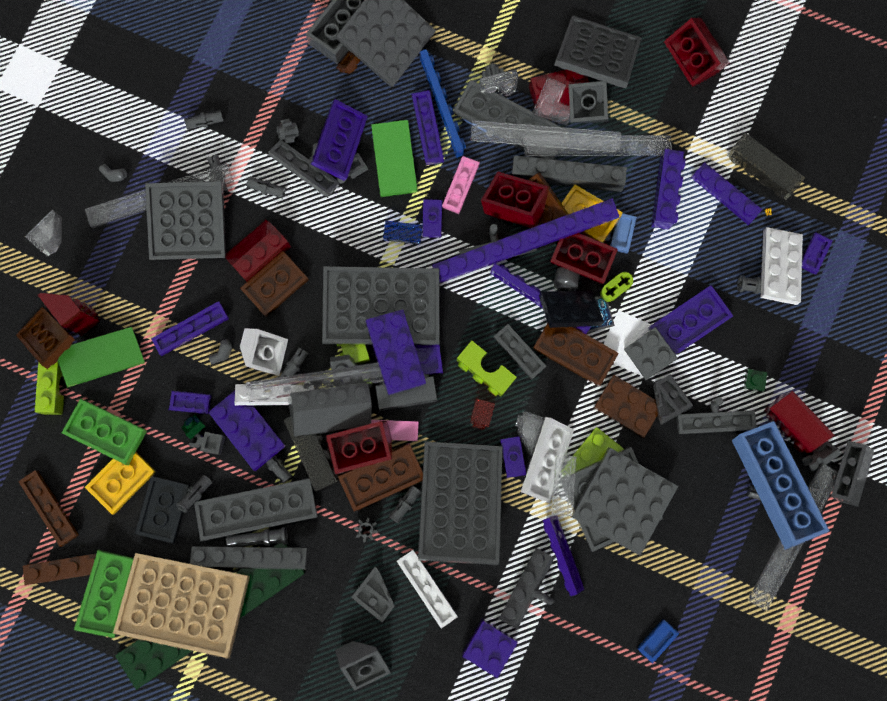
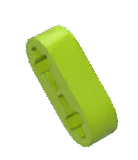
[600,272,633,302]

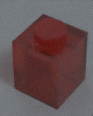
[470,399,495,430]

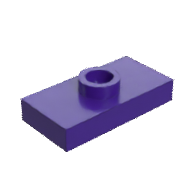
[423,200,442,238]
[802,232,833,274]
[169,391,211,414]
[500,436,526,478]

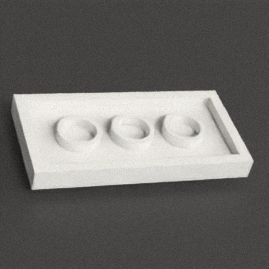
[761,227,803,305]
[521,417,574,503]

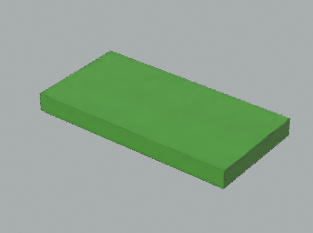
[371,120,418,197]
[58,327,144,388]
[62,399,147,466]
[74,550,134,638]

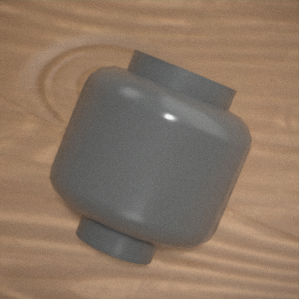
[554,267,580,291]

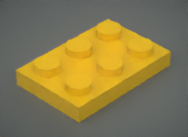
[562,184,623,243]
[85,452,156,515]

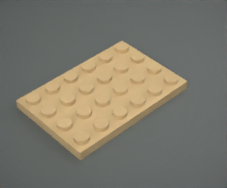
[113,553,250,658]

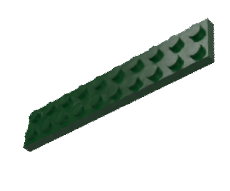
[115,543,305,690]

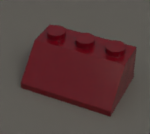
[664,18,730,87]
[529,69,589,119]
[481,171,549,228]
[225,220,291,282]
[550,233,618,284]
[38,293,100,336]
[764,391,834,453]
[326,421,392,474]

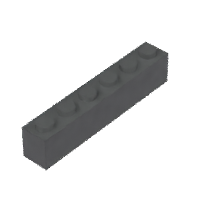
[511,156,627,192]

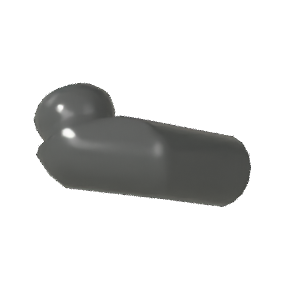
[99,164,127,182]
[208,339,232,365]

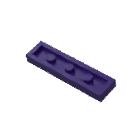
[412,90,444,165]
[691,162,762,225]
[151,301,229,356]
[543,514,585,596]

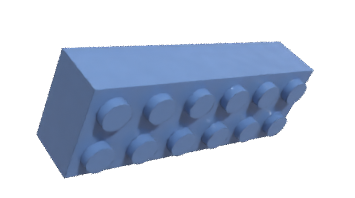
[732,421,829,550]

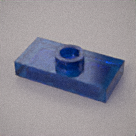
[383,221,423,244]

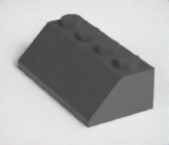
[288,383,371,437]

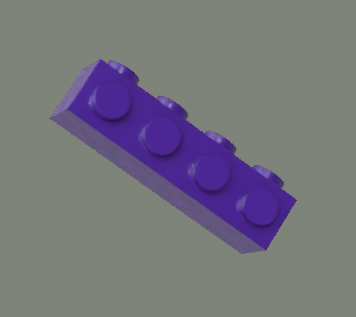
[651,149,686,230]

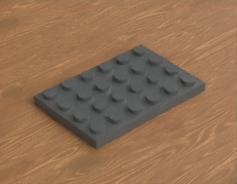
[322,266,439,345]
[418,441,502,565]

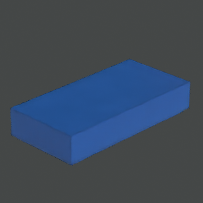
[637,619,679,664]

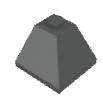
[569,81,609,123]
[335,641,391,691]

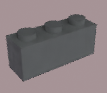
[376,374,437,411]
[831,441,874,507]

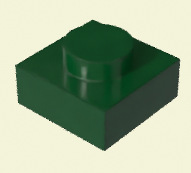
[744,369,767,392]
[181,414,205,439]

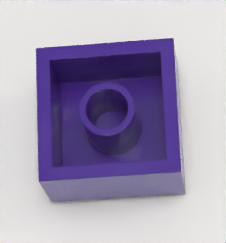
[462,619,518,678]

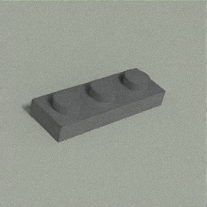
[493,324,546,380]

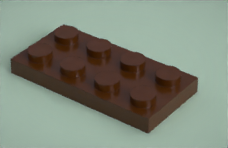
[16,307,75,370]
[533,323,619,387]
[338,443,423,511]

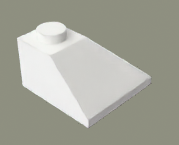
[240,328,288,376]

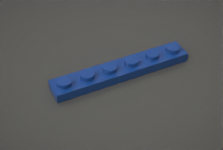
[420,49,466,158]

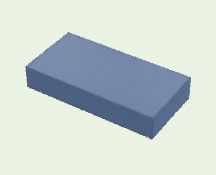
[610,213,636,254]

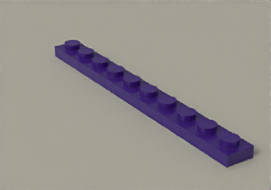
[432,198,619,284]

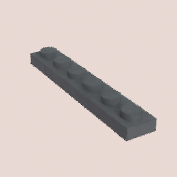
[190,547,309,570]

